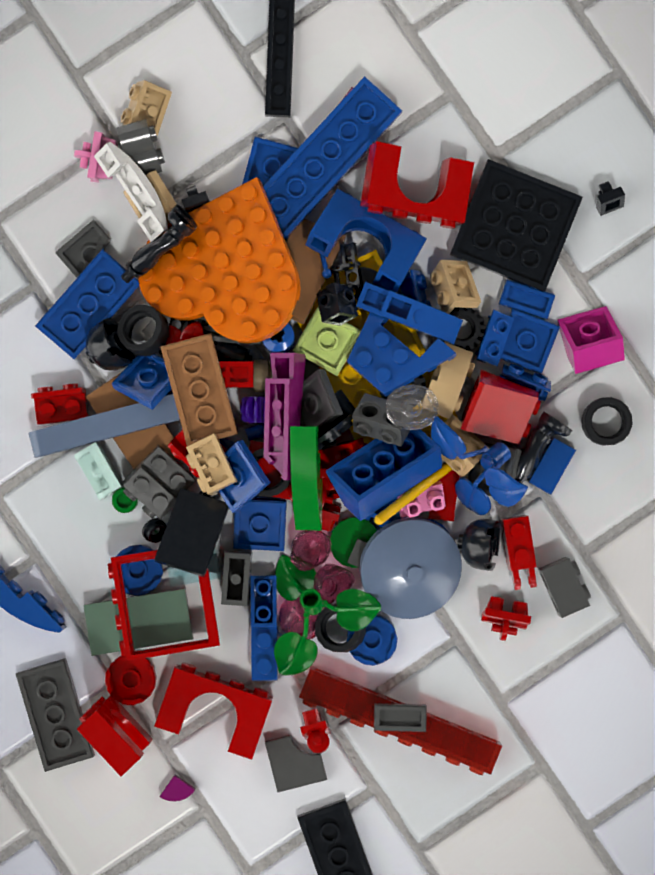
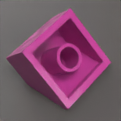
[558,306,625,374]

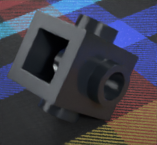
[316,283,358,326]

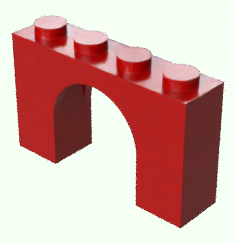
[360,141,474,229]
[154,662,273,760]
[77,695,153,776]

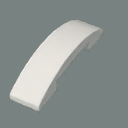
[94,142,168,242]

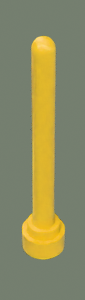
[374,462,452,525]

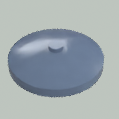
[359,517,462,619]

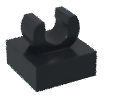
[596,181,625,216]
[182,186,210,213]

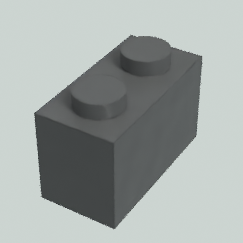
[221,551,253,606]
[538,557,591,618]

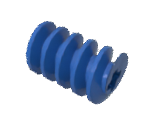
[262,323,295,353]

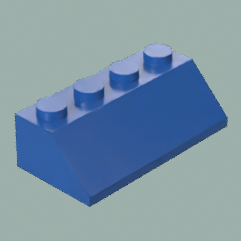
[326,423,442,521]

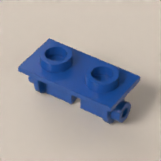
[400,270,432,307]
[475,310,514,367]
[499,364,551,402]

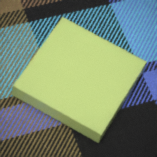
[293,306,361,376]

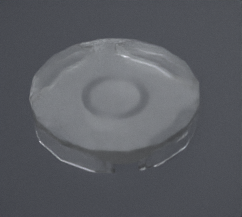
[386,385,439,430]

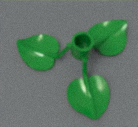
[274,555,381,676]

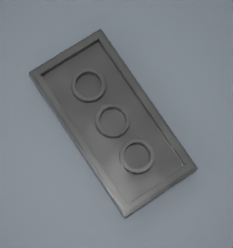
[16,658,95,772]

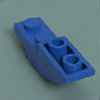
[356,282,463,345]
[0,565,67,633]
[251,575,278,681]

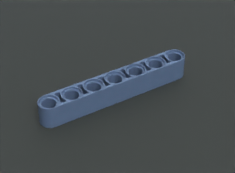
[28,394,180,458]

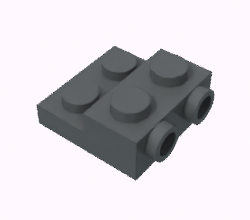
[123,445,196,520]

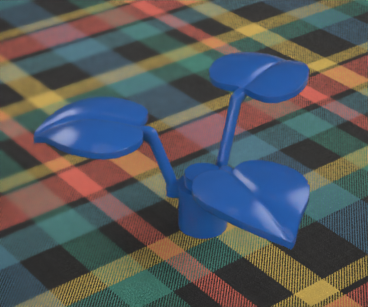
[431,415,528,515]

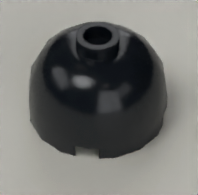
[86,318,135,371]
[457,519,500,571]

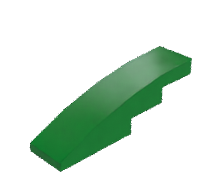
[290,426,322,531]

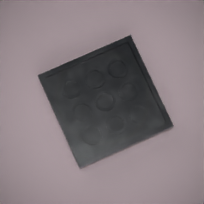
[450,159,583,292]

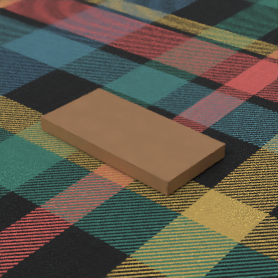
[286,219,346,324]
[160,333,238,447]
[85,373,177,469]

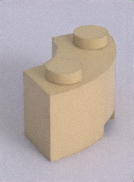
[421,342,475,419]

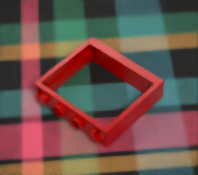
[107,550,220,661]

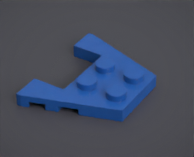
[347,312,457,397]

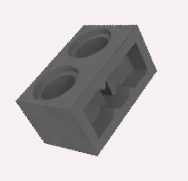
[352,393,413,446]

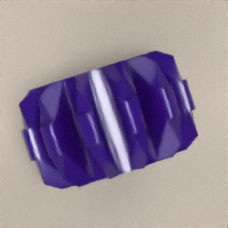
[240,396,265,423]

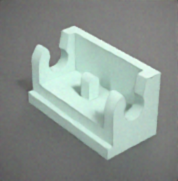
[74,442,124,500]

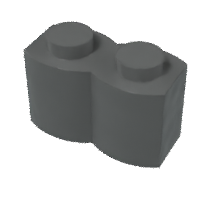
[117,119,165,175]

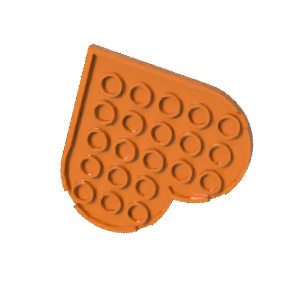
[138,177,301,343]

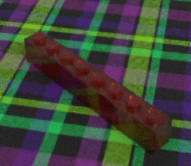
[299,666,502,776]

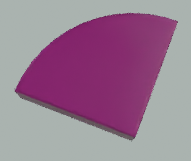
[159,774,196,801]

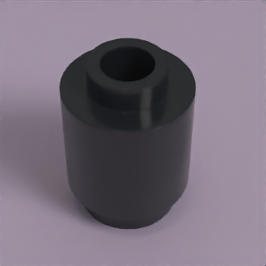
[215,342,253,361]

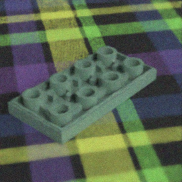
[83,588,194,656]

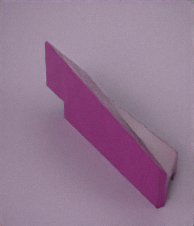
[264,353,306,480]

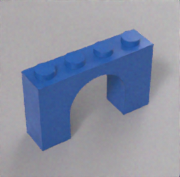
[305,188,427,293]

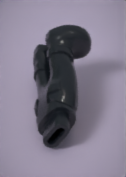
[121,204,197,283]
[515,411,573,484]

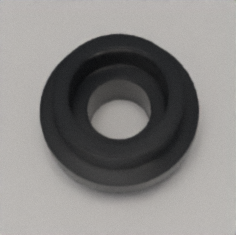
[142,518,166,543]

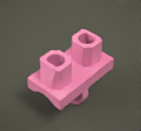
[74,131,118,183]
[397,481,446,518]

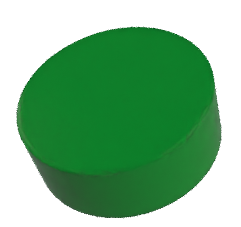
[112,488,138,513]

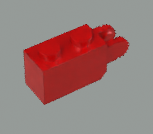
[500,515,537,590]

